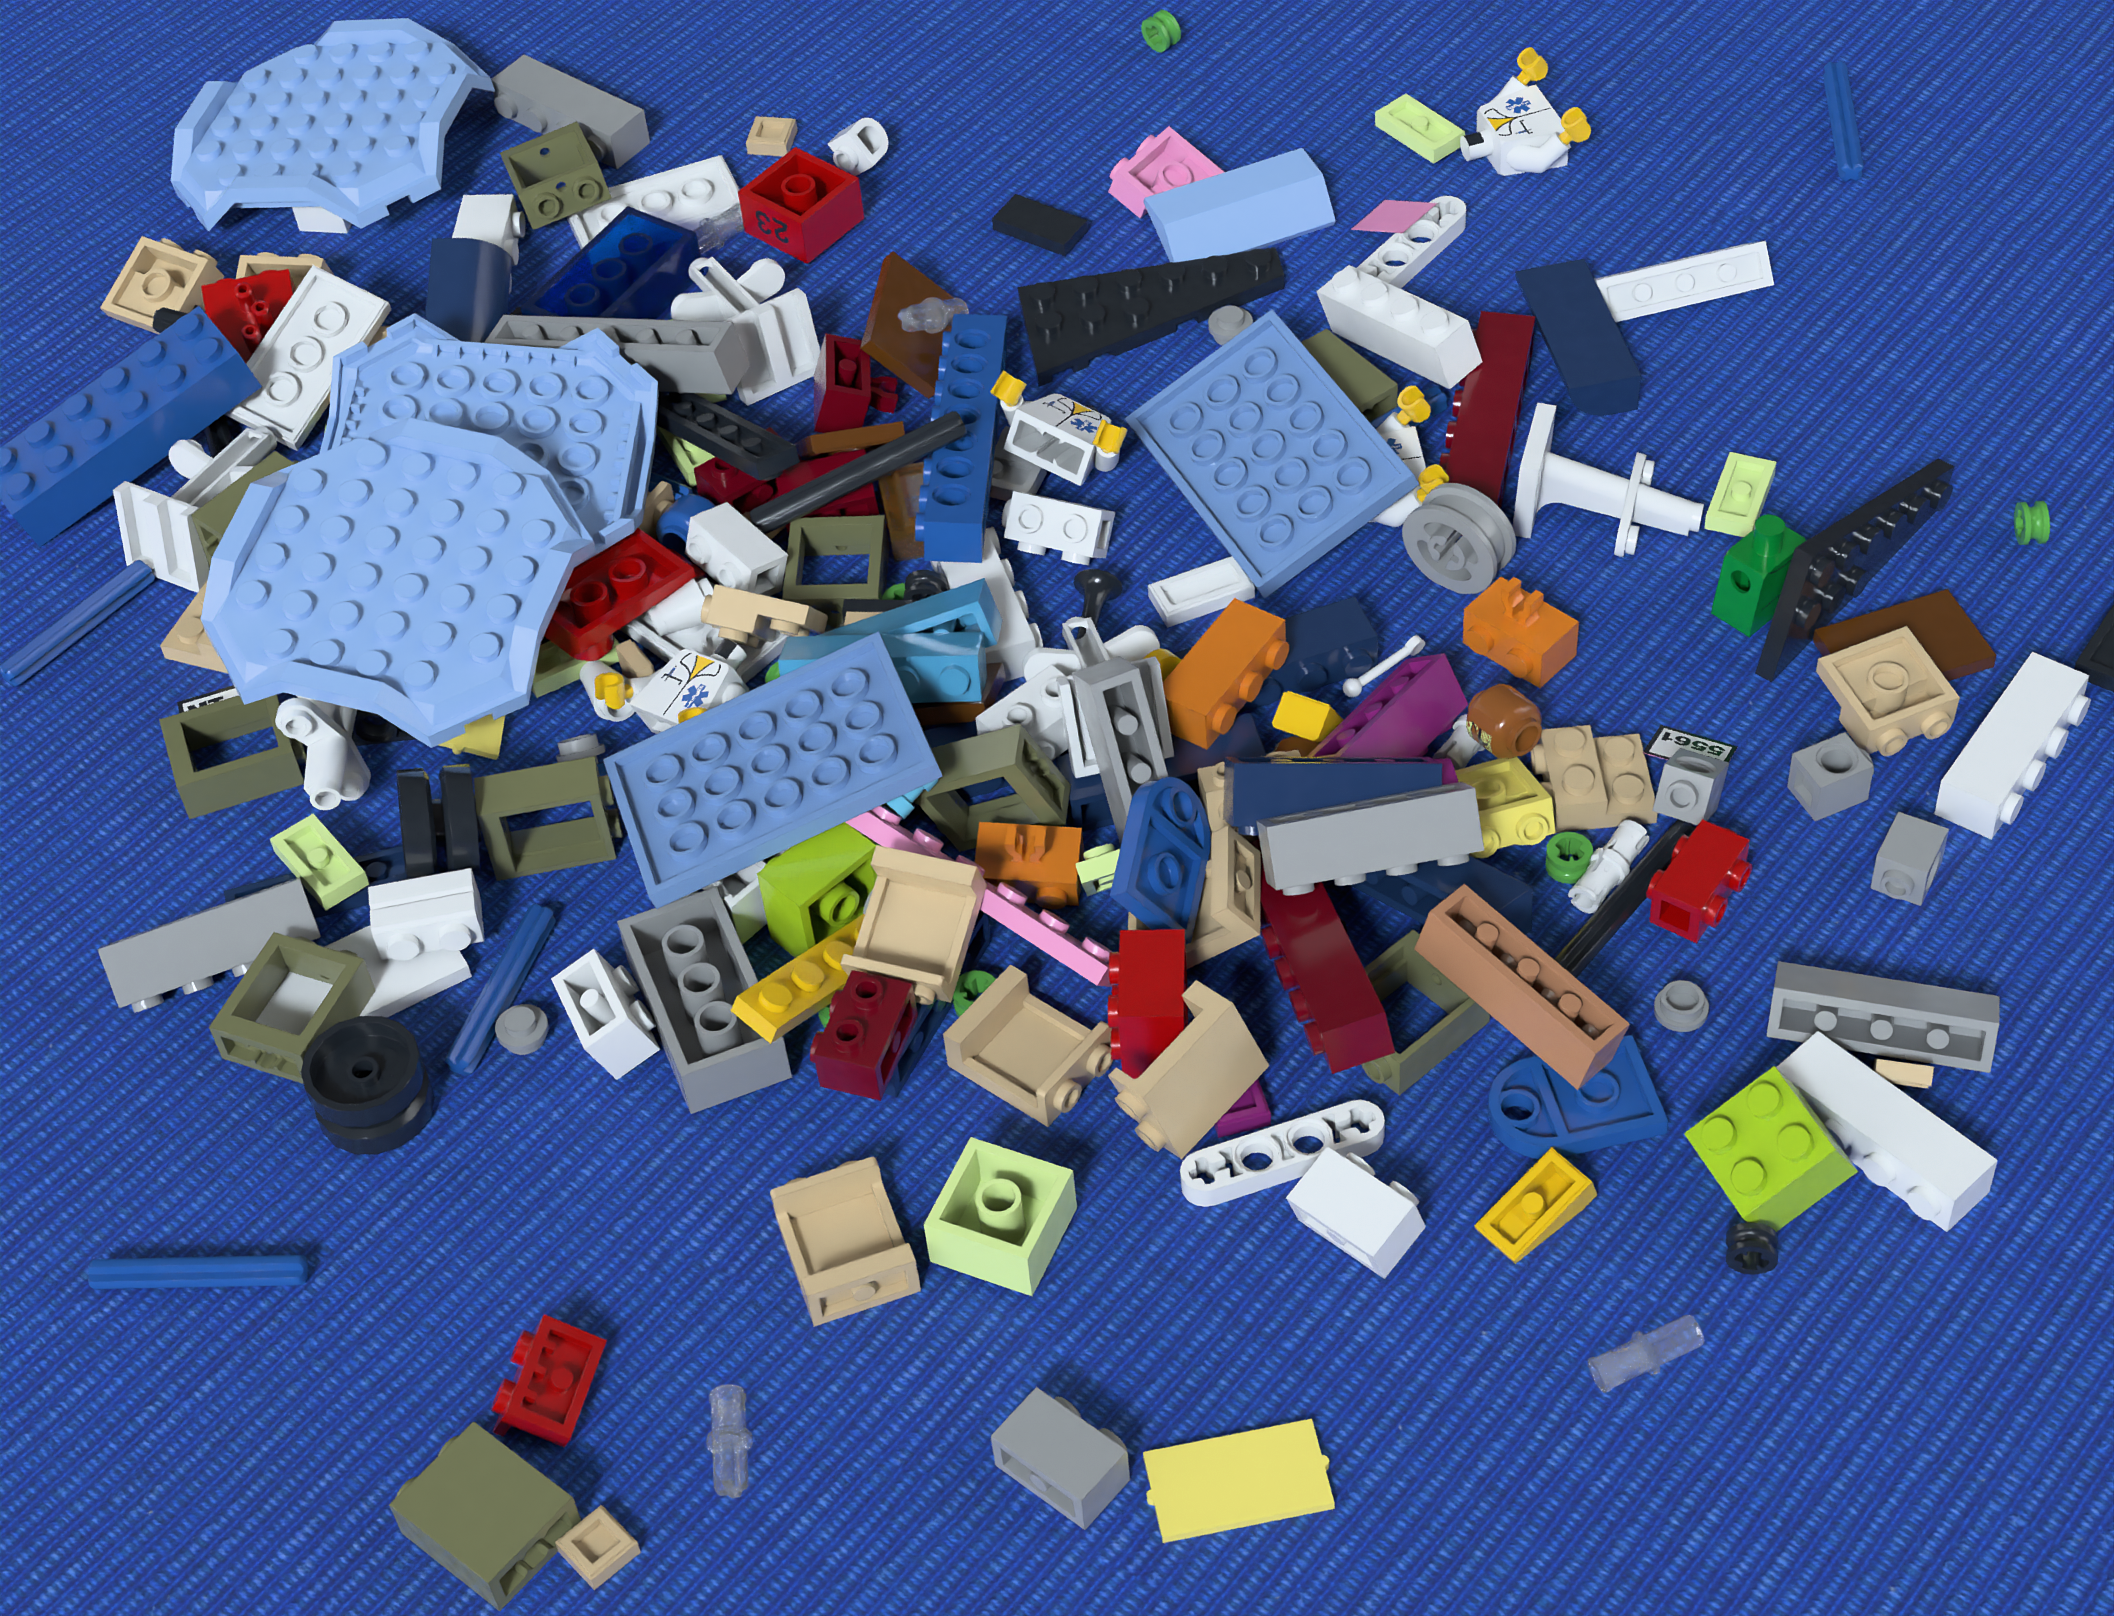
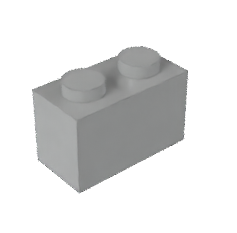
[991,1387,1130,1530]

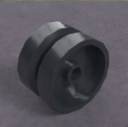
[396,764,482,880]
[301,1016,435,1155]

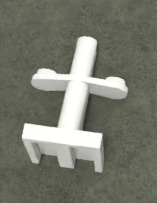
[671,257,820,406]
[1513,403,1704,558]
[113,426,277,593]
[1022,617,1174,778]
[275,695,371,810]

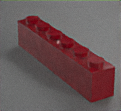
[1439,311,1535,536]
[1249,839,1395,1074]

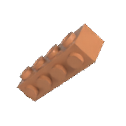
[1415,884,1630,1090]

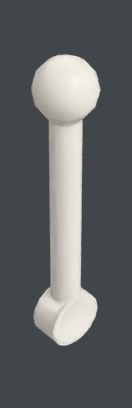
[1343,635,1425,697]

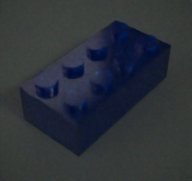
[520,206,704,320]

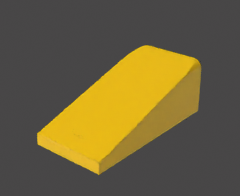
[1272,691,1344,742]
[1474,1147,1597,1264]

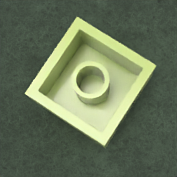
[924,1137,1077,1296]

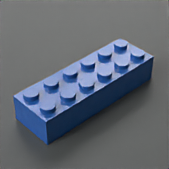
[0,306,262,547]

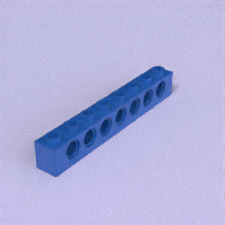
[915,314,1007,563]

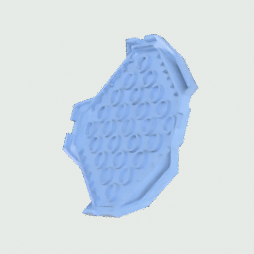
[171,18,495,231]
[319,313,659,567]
[201,417,596,748]

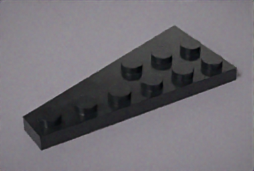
[1017,247,1285,387]
[1755,458,1955,682]

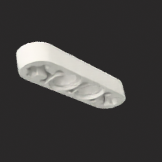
[1357,196,1466,289]
[1180,1100,1385,1207]

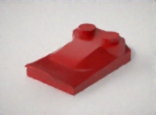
[544,528,706,662]

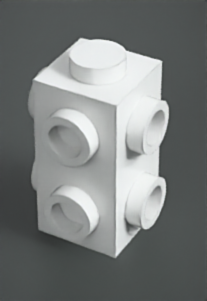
[1002,491,1115,565]
[685,502,788,596]

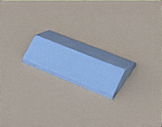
[1144,148,1336,262]

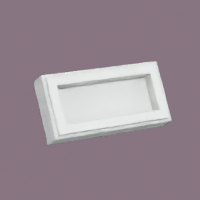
[1148,556,1255,628]

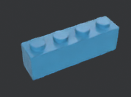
[816,578,1003,648]
[778,632,987,703]

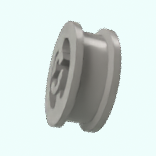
[1402,483,1516,594]

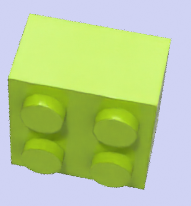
[757,822,877,958]
[1684,1066,1858,1232]

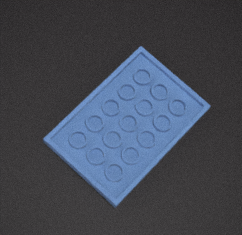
[1124,309,1419,599]
[603,631,943,909]

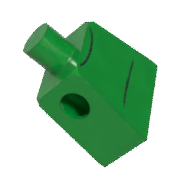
[1711,515,1807,637]

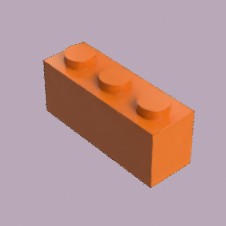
[1163,598,1289,750]

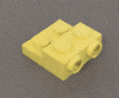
[1455,756,1556,858]

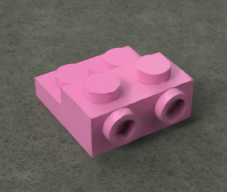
[1108,126,1224,219]

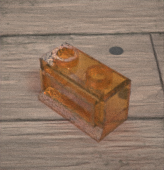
[878,462,924,562]

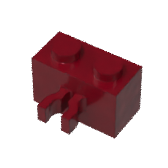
[814,333,898,433]

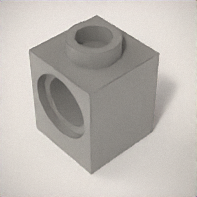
[1787,732,1874,821]
[1652,748,1729,825]
[1870,812,1949,906]

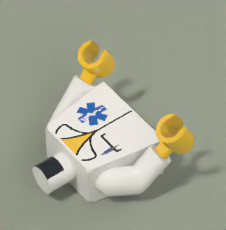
[1460,47,1591,176]
[990,370,1128,486]
[1369,385,1449,527]
[594,639,750,734]

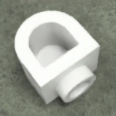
[828,118,888,176]

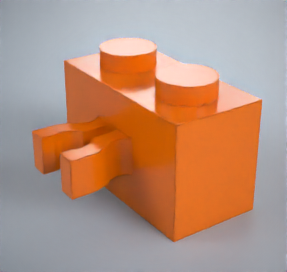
[1463,577,1579,688]
[975,822,1084,909]

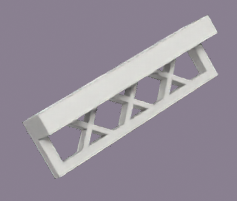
[1594,241,1774,322]

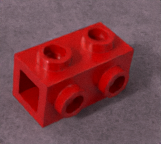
[1646,819,1752,943]

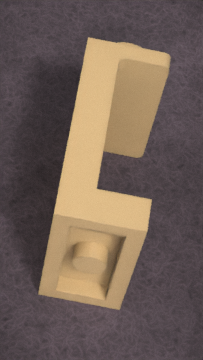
[1128,825,1261,969]
[840,845,987,1005]
[943,964,1113,1127]
[1108,980,1269,1159]
[770,1157,921,1327]

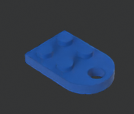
[1110,777,1211,945]
[1488,1035,1668,1159]

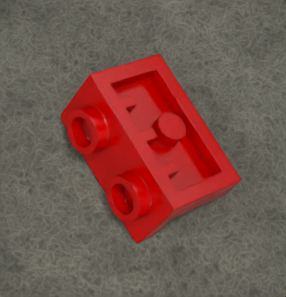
[491,1314,607,1447]

